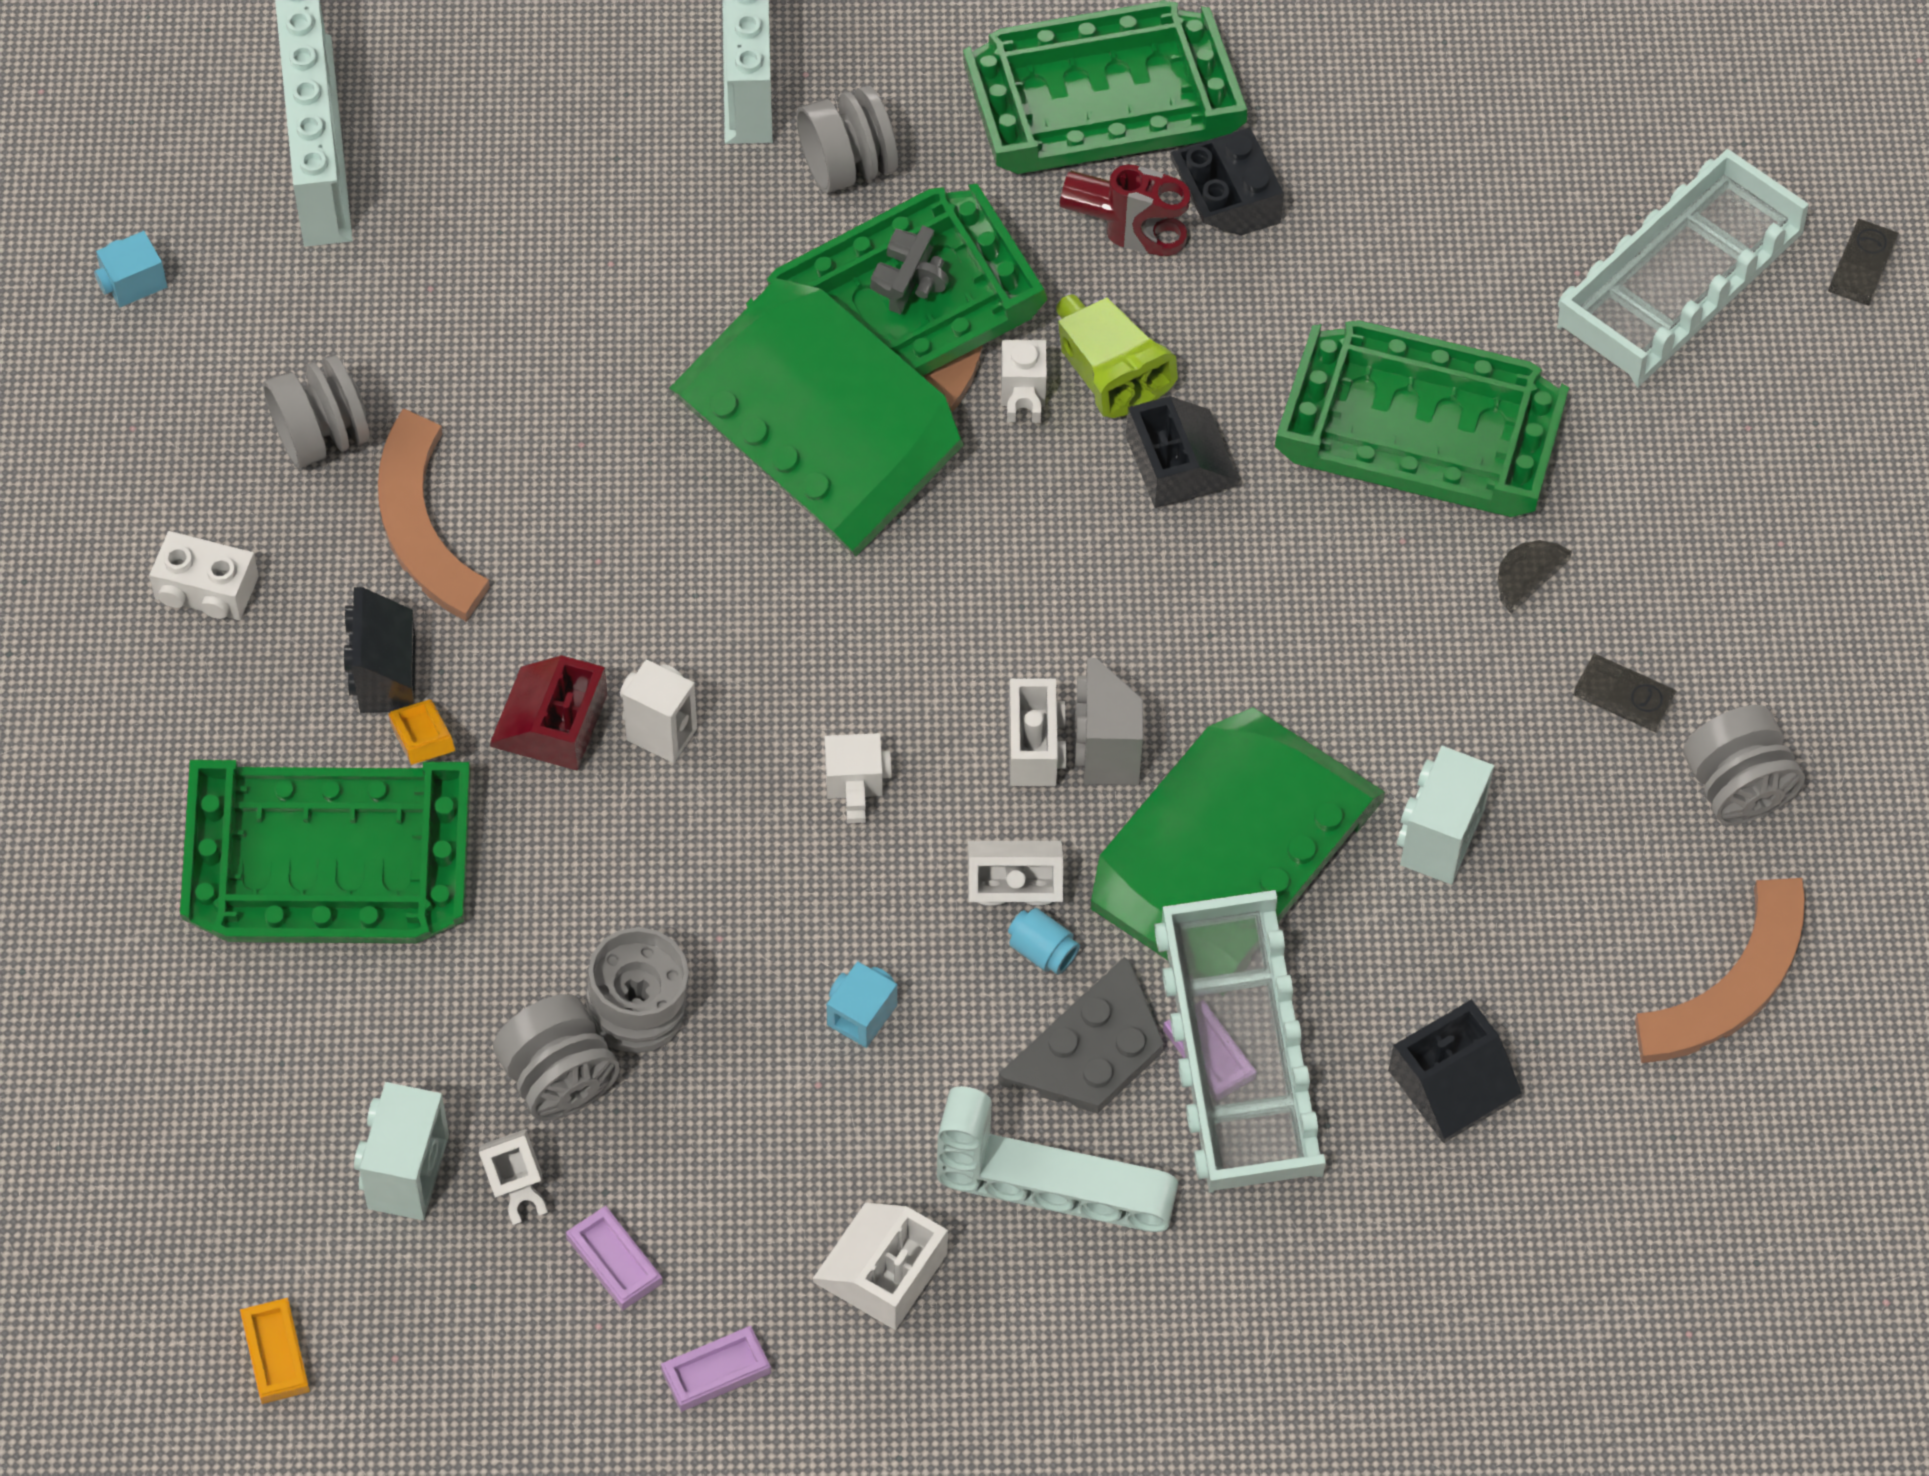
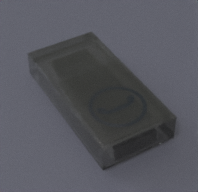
[1828,218,1899,306]
[1573,653,1677,733]

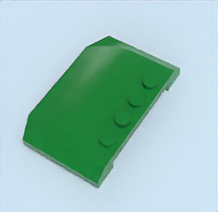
[963,0,1247,174]
[746,184,1047,376]
[669,278,964,557]
[1275,320,1569,517]
[1090,707,1385,997]
[180,760,471,944]

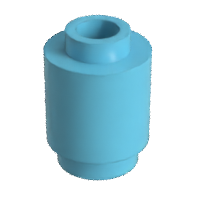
[1008,908,1080,975]

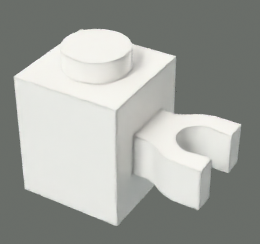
[1001,340,1047,423]
[825,733,891,823]
[479,1129,548,1225]

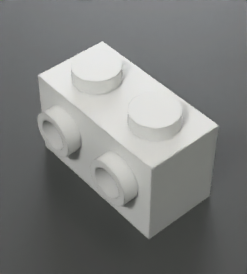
[149,531,259,620]
[620,659,697,763]
[1009,679,1066,786]
[968,841,1063,905]

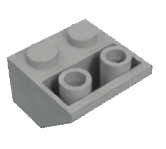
[1075,658,1143,785]

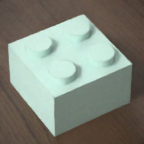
[1397,746,1494,885]
[354,1082,449,1221]

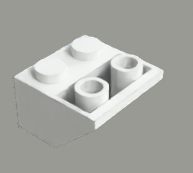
[813,1203,948,1330]

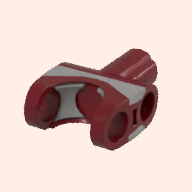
[1060,164,1190,256]

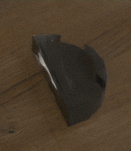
[1497,540,1572,614]

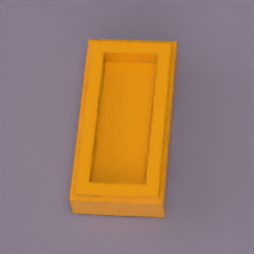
[388,699,455,765]
[240,1297,310,1404]

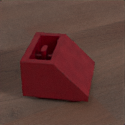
[490,655,608,771]

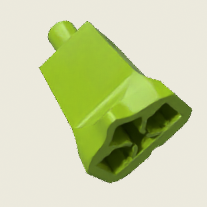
[1056,294,1178,418]

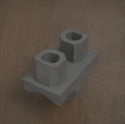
[870,225,949,314]

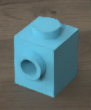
[94,231,167,308]
[826,961,897,1048]

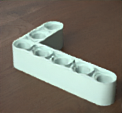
[937,1086,1178,1232]

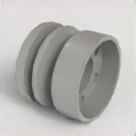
[796,86,898,193]
[262,354,370,469]
[1683,705,1805,825]
[586,927,689,1053]
[493,994,620,1121]

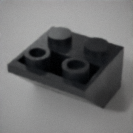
[1170,127,1284,236]
[1126,396,1239,508]
[344,587,417,713]
[1388,999,1522,1143]

